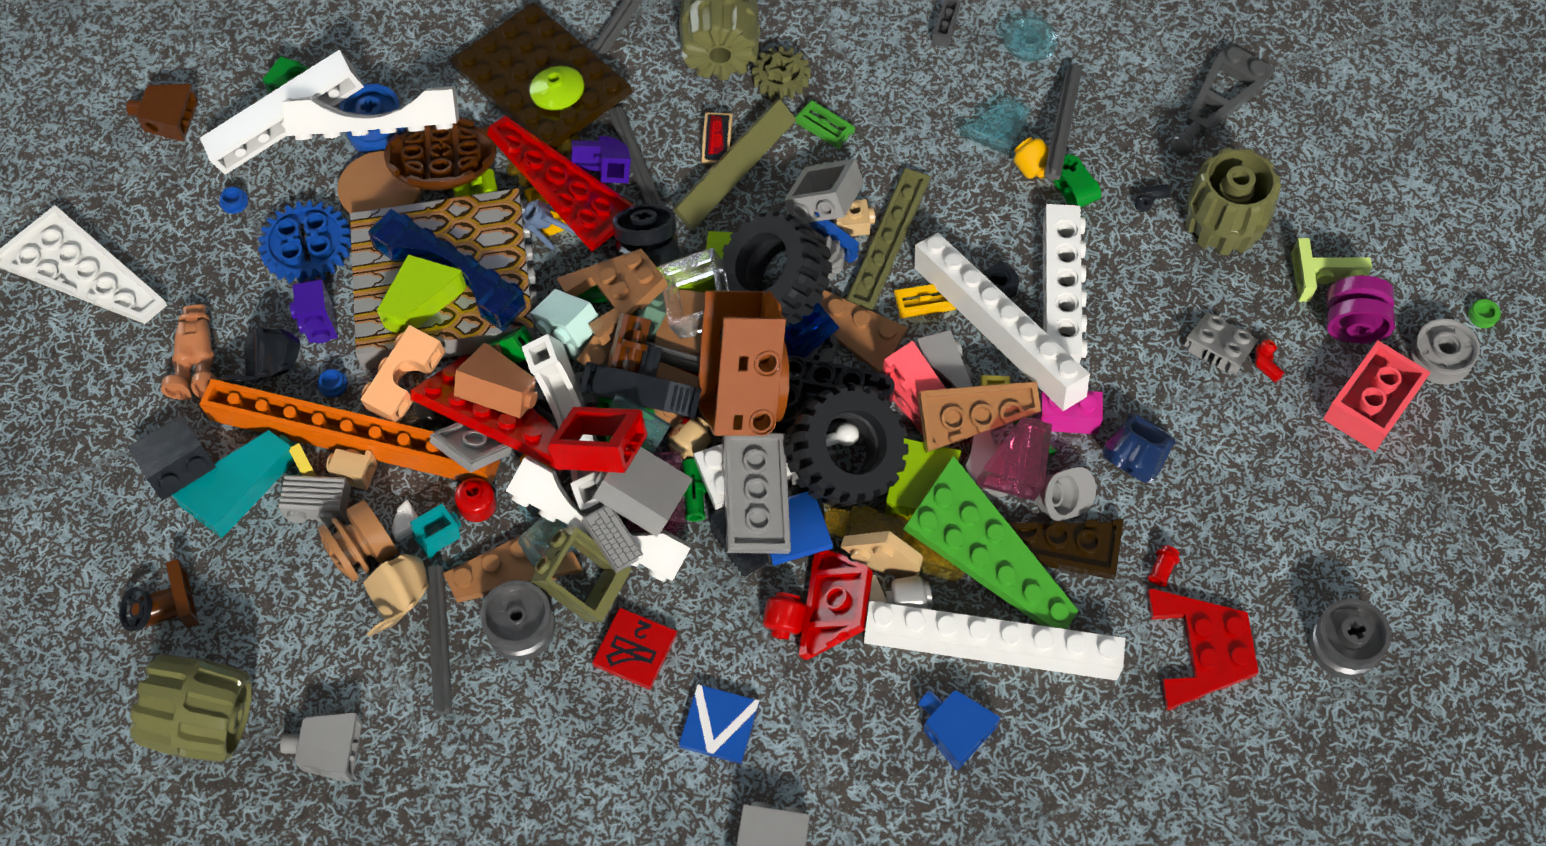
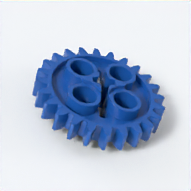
[258,200,351,284]

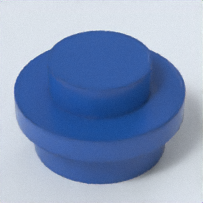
[219,187,248,214]
[317,369,348,398]

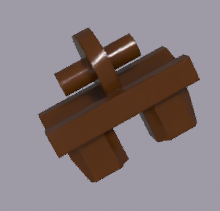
[607,312,651,373]

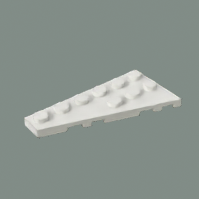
[0,205,167,324]

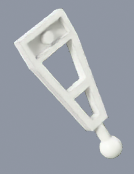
[694,422,859,510]

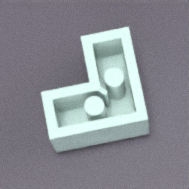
[531,289,599,361]

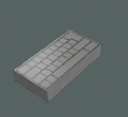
[582,505,644,573]

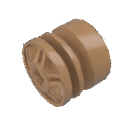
[317,499,398,583]

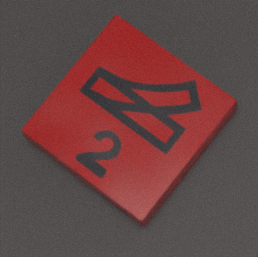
[592,608,677,690]

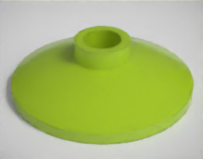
[530,66,584,110]

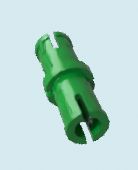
[683,458,706,522]

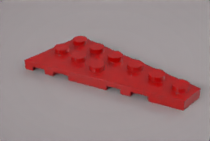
[487,115,635,252]

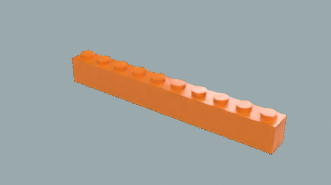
[199,379,500,485]

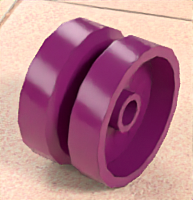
[1327,275,1395,344]

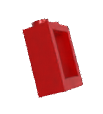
[549,407,648,473]

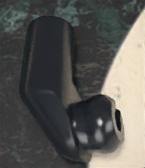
[1134,184,1170,212]

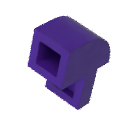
[570,136,631,183]

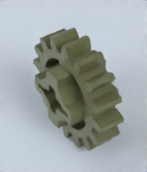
[752,46,811,101]

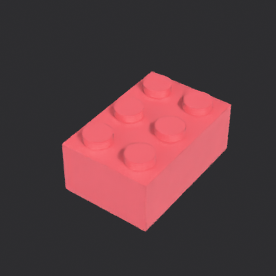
[1323,340,1431,452]

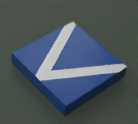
[679,684,759,765]

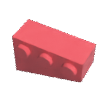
[883,341,946,435]

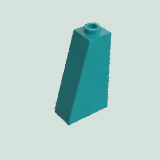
[171,430,295,538]

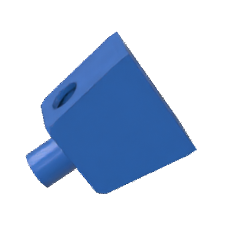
[918,690,1000,771]

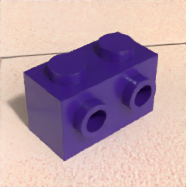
[290,279,338,344]

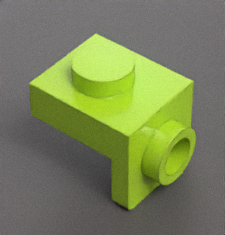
[453,169,498,198]

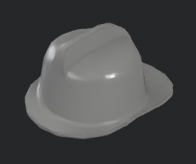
[1030,467,1096,521]

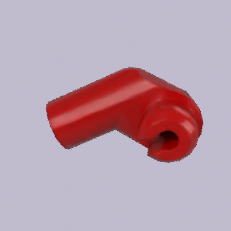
[1255,339,1285,383]

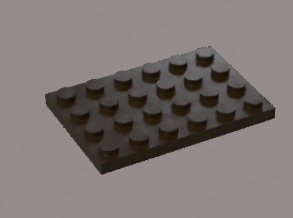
[450,2,633,149]

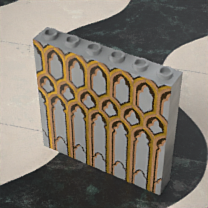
[350,188,540,370]

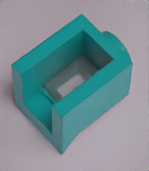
[410,504,462,560]

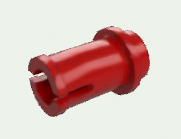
[1147,545,1180,587]

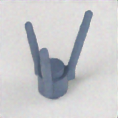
[522,199,577,250]

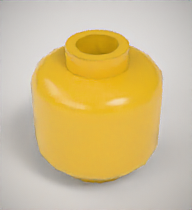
[1013,137,1049,179]

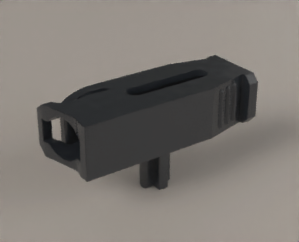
[580,345,702,418]

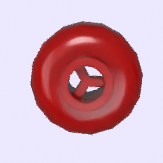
[454,478,497,522]
[762,592,806,640]

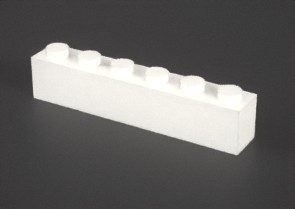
[200,50,364,174]

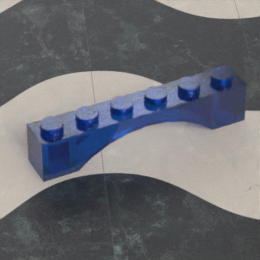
[368,209,526,332]

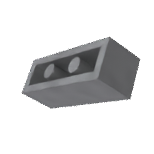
[932,0,961,48]

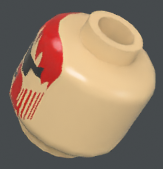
[667,416,712,461]

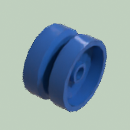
[339,84,406,154]

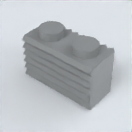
[278,475,351,525]

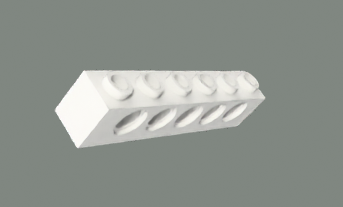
[1043,204,1087,364]

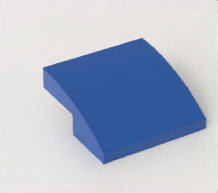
[769,492,833,566]

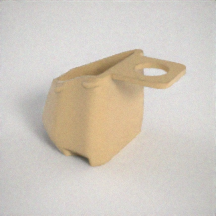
[363,554,429,637]

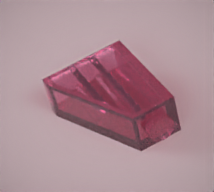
[976,416,1052,501]

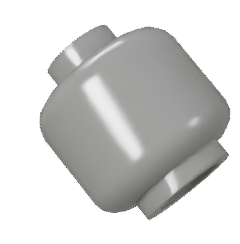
[885,575,933,609]

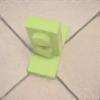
[1291,238,1372,302]

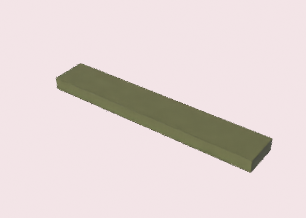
[672,99,796,230]
[846,168,931,312]

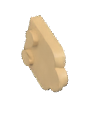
[841,531,923,578]

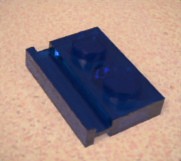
[784,302,840,358]

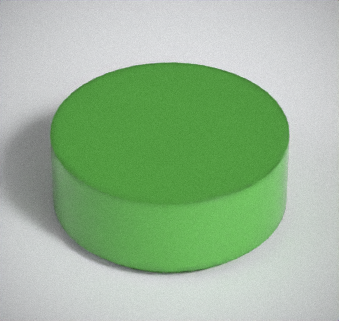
[1468,299,1501,328]

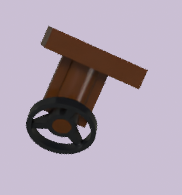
[119,559,199,631]

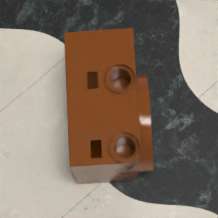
[697,290,789,436]

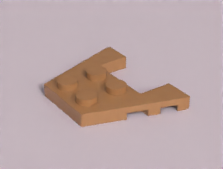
[556,249,668,346]

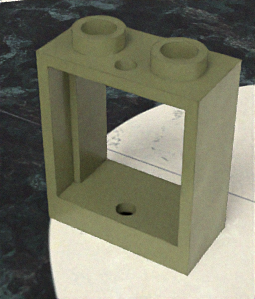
[531,527,632,622]

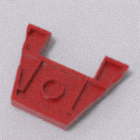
[1147,589,1259,710]

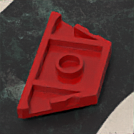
[799,550,873,660]

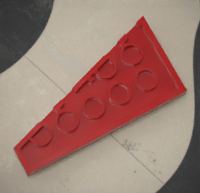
[410,355,562,471]

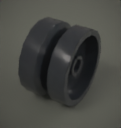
[612,204,679,267]

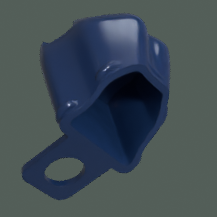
[1102,413,1176,483]

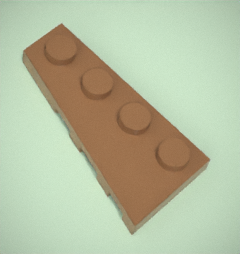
[802,290,907,373]
[917,382,1041,453]
[443,521,583,603]

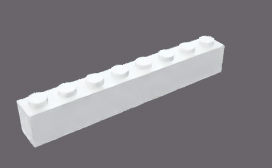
[914,233,1090,411]
[864,601,1125,680]

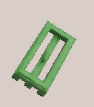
[795,100,855,149]

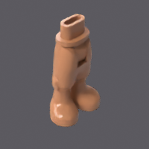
[161,304,218,400]

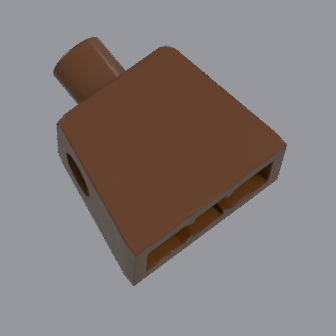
[126,84,199,142]

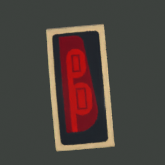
[702,113,733,165]

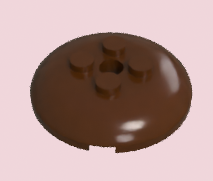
[384,118,497,190]

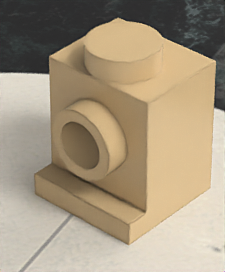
[834,199,875,236]
[326,448,378,490]

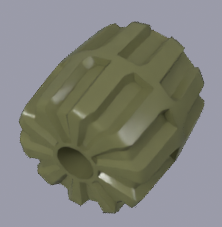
[679,0,760,81]
[1185,147,1281,256]
[130,654,253,762]

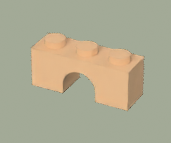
[360,325,445,423]

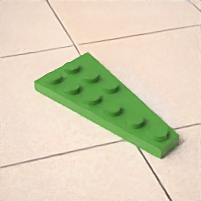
[903,456,1079,629]

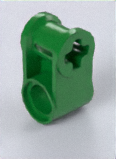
[1053,154,1102,208]

